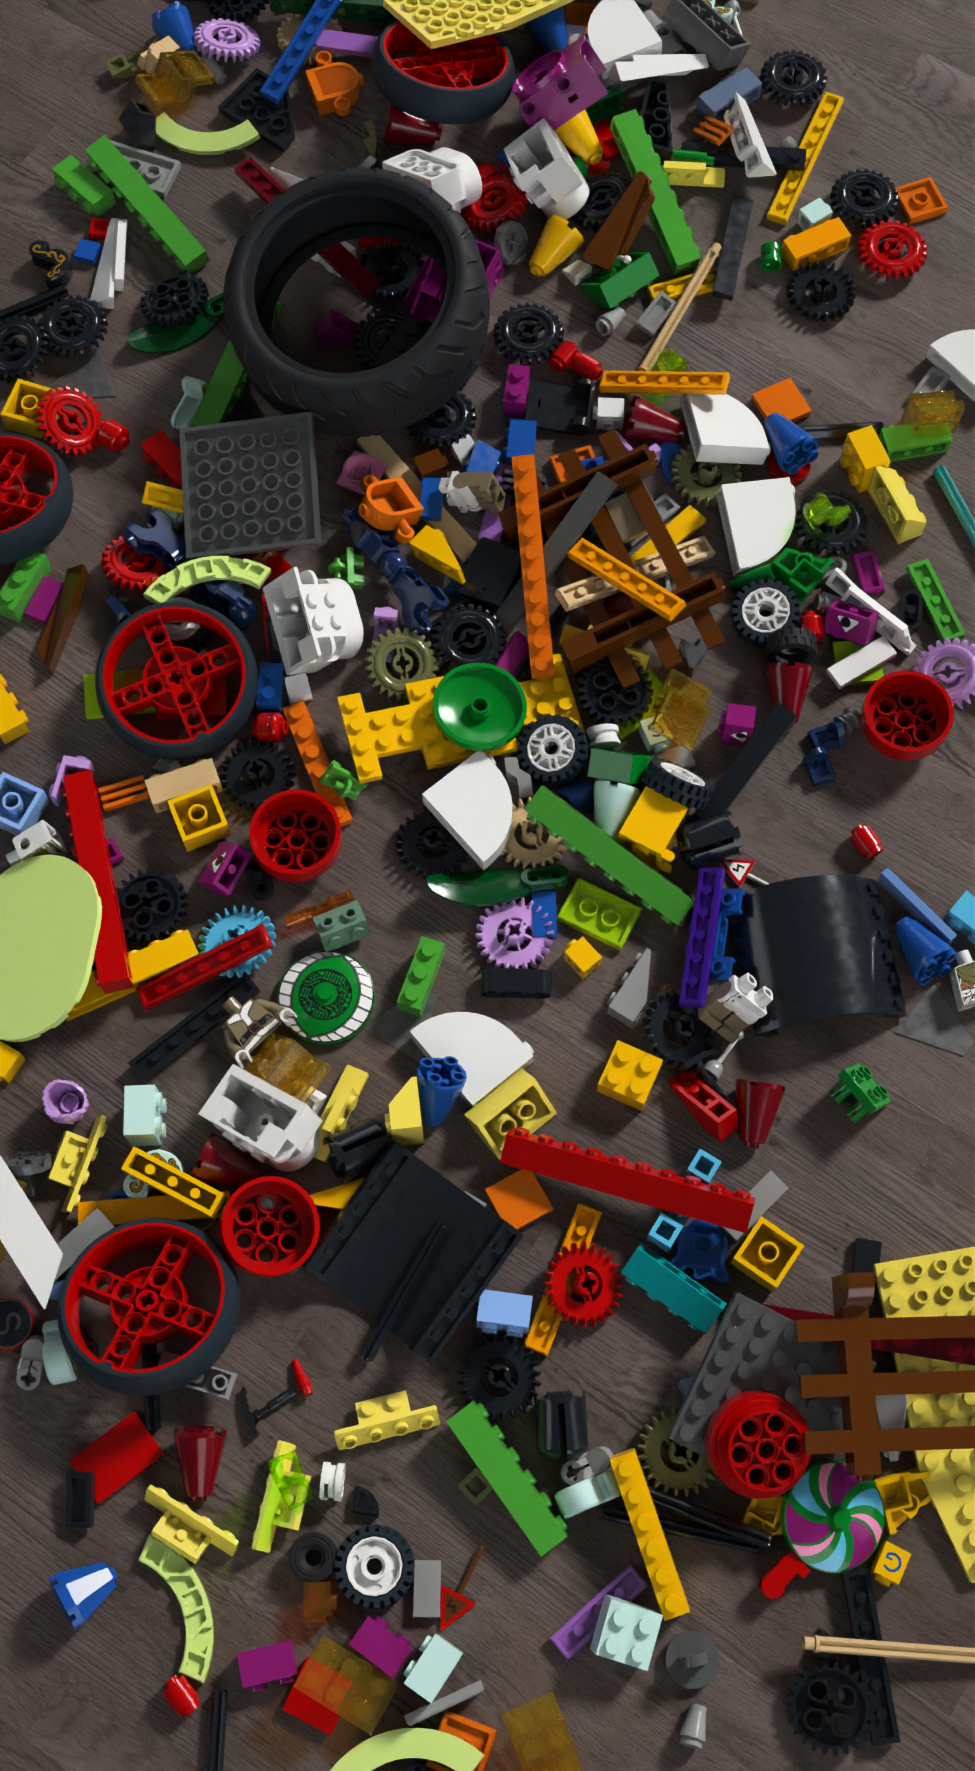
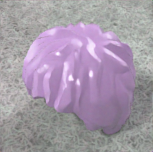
[42,1079,89,1124]

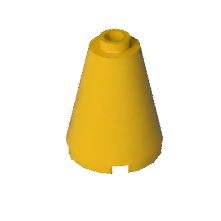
[554,109,603,165]
[529,215,584,277]

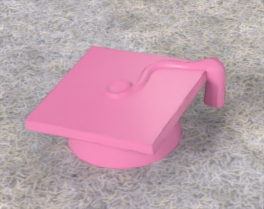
[336,450,388,496]

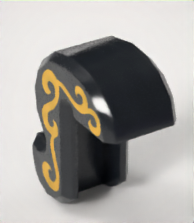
[29,240,73,290]

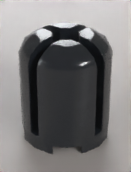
[676,810,743,870]
[323,1118,392,1185]
[533,1391,589,1459]

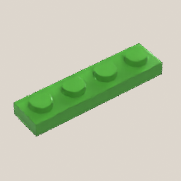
[906,559,966,644]

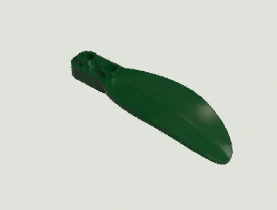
[126,293,225,353]
[426,864,569,907]

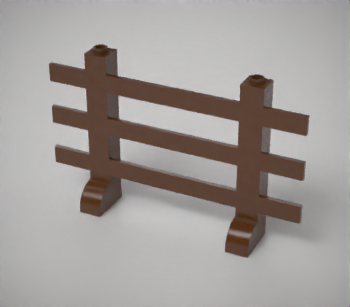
[498,429,726,689]
[795,1272,975,1481]

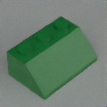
[580,252,659,310]

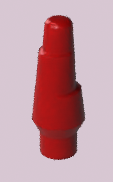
[291,1359,313,1397]

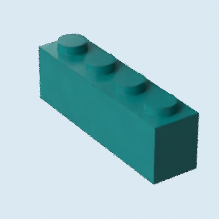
[621,1243,727,1334]

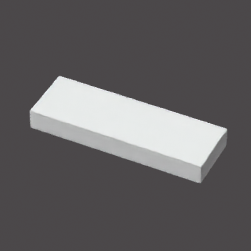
[826,636,897,690]

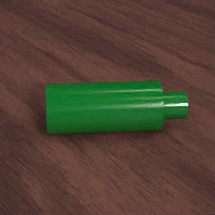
[672,149,715,166]
[729,564,775,590]

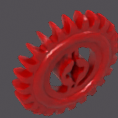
[461,173,528,233]
[857,220,928,282]
[34,385,104,458]
[101,536,173,595]
[542,1241,625,1328]

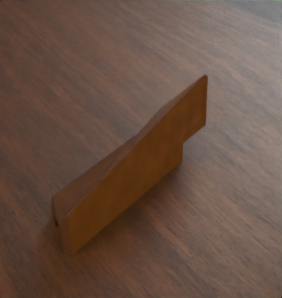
[582,171,655,272]
[37,564,89,675]

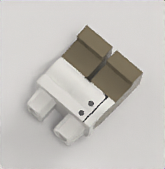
[439,471,507,515]
[698,973,773,1044]

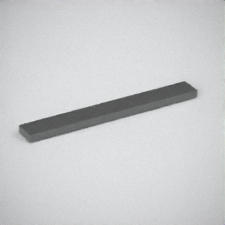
[493,471,617,634]

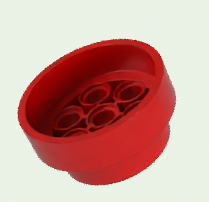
[860,670,954,761]
[249,789,342,882]
[219,1176,320,1278]
[705,1390,810,1499]

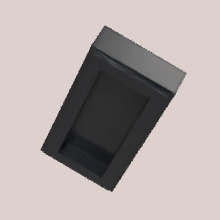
[66,1471,95,1528]

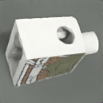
[6,820,68,866]
[949,950,975,1012]

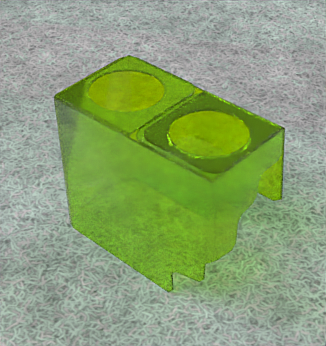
[268,1449,315,1511]

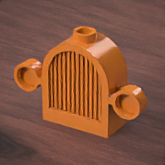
[305,51,365,116]
[358,475,424,544]

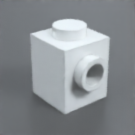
[592,397,624,430]

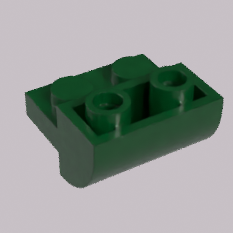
[586,85,624,126]

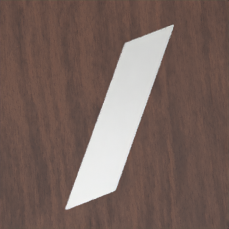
[0,1155,63,1309]

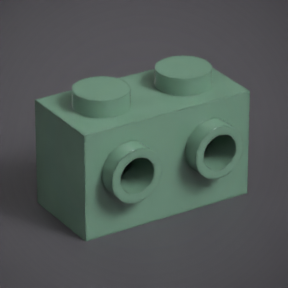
[312,900,371,952]

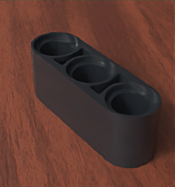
[481,968,552,999]

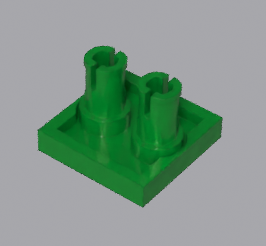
[829,1063,891,1123]

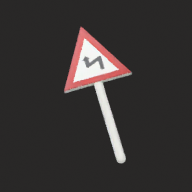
[720,859,769,889]

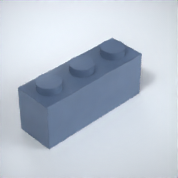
[697,67,762,121]

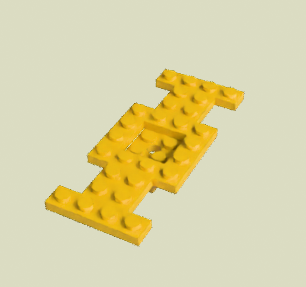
[337,653,585,784]

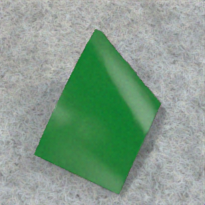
[772,548,835,607]

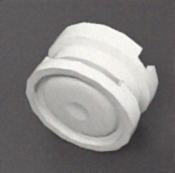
[586,724,621,751]
[319,1462,346,1502]

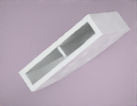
[588,0,662,80]
[926,330,975,402]
[680,394,771,465]
[716,477,796,577]
[422,751,513,870]
[410,1012,534,1109]

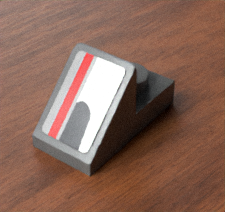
[679,635,709,679]

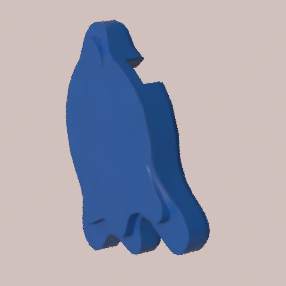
[670,1219,730,1285]

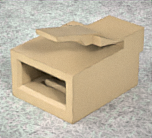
[137,35,180,78]

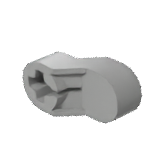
[504,756,533,798]
[16,1335,45,1390]
[561,1446,613,1485]

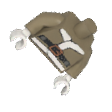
[222,996,297,1068]

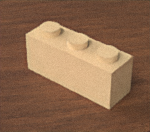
[144,758,223,814]

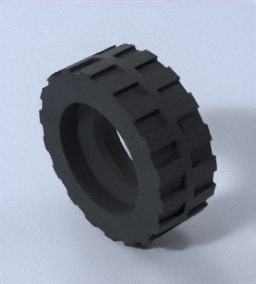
[765,627,817,666]

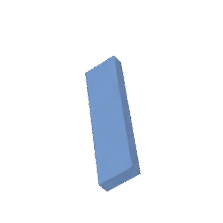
[877,868,957,945]

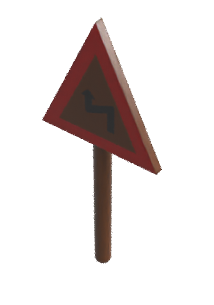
[440,1546,484,1632]

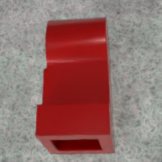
[759,1550,811,1599]

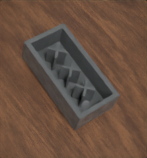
[662,0,752,71]

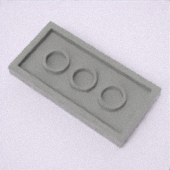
[88,140,181,198]

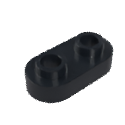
[898,589,924,634]
[244,854,274,901]

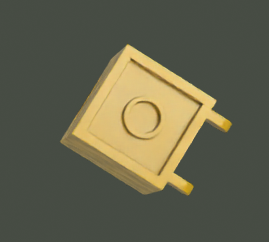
[618,786,688,874]

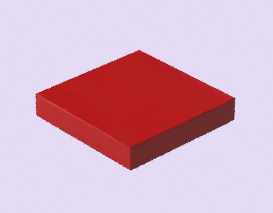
[282,1656,356,1736]

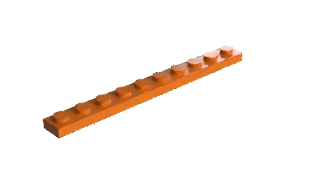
[512,454,555,679]

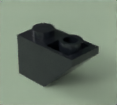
[118,99,156,151]

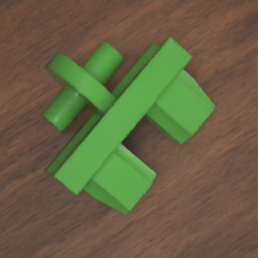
[328,547,365,589]
[320,761,368,801]

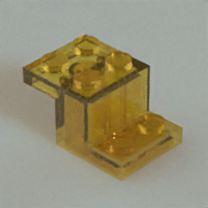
[135,50,215,109]
[901,390,965,437]
[649,669,712,750]
[245,1033,332,1103]
[293,1635,399,1735]
[501,1691,584,1771]

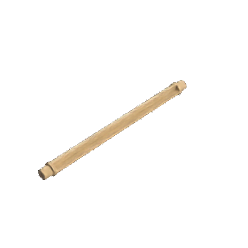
[637,243,722,371]
[802,1635,975,1664]

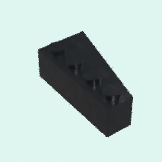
[639,77,673,165]

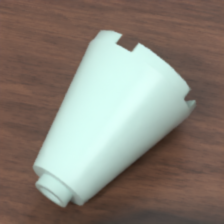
[594,781,640,841]

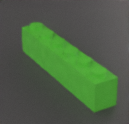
[446,1401,569,1557]

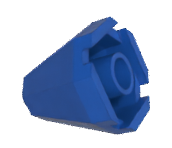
[48,1562,119,1630]

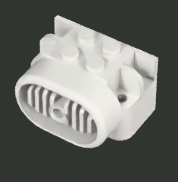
[504,118,589,219]
[382,147,482,213]
[263,567,363,675]
[198,1064,323,1171]

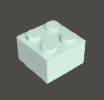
[123,1085,167,1147]
[590,1594,663,1671]
[403,1633,463,1703]

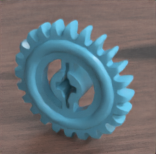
[198,905,276,978]

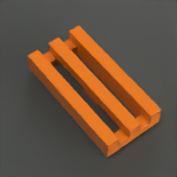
[692,115,733,146]
[98,775,150,812]

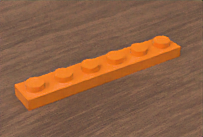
[282,700,353,827]

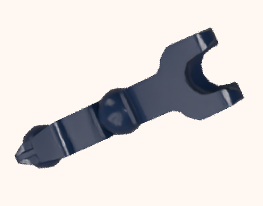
[342,506,449,636]
[122,508,256,630]

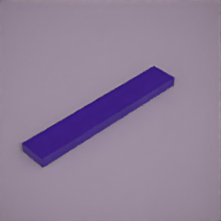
[678,868,725,1008]

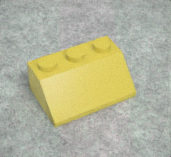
[868,465,926,544]
[464,1068,557,1160]
[384,1076,424,1146]

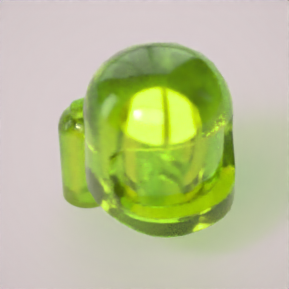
[657,348,689,372]
[803,492,851,526]

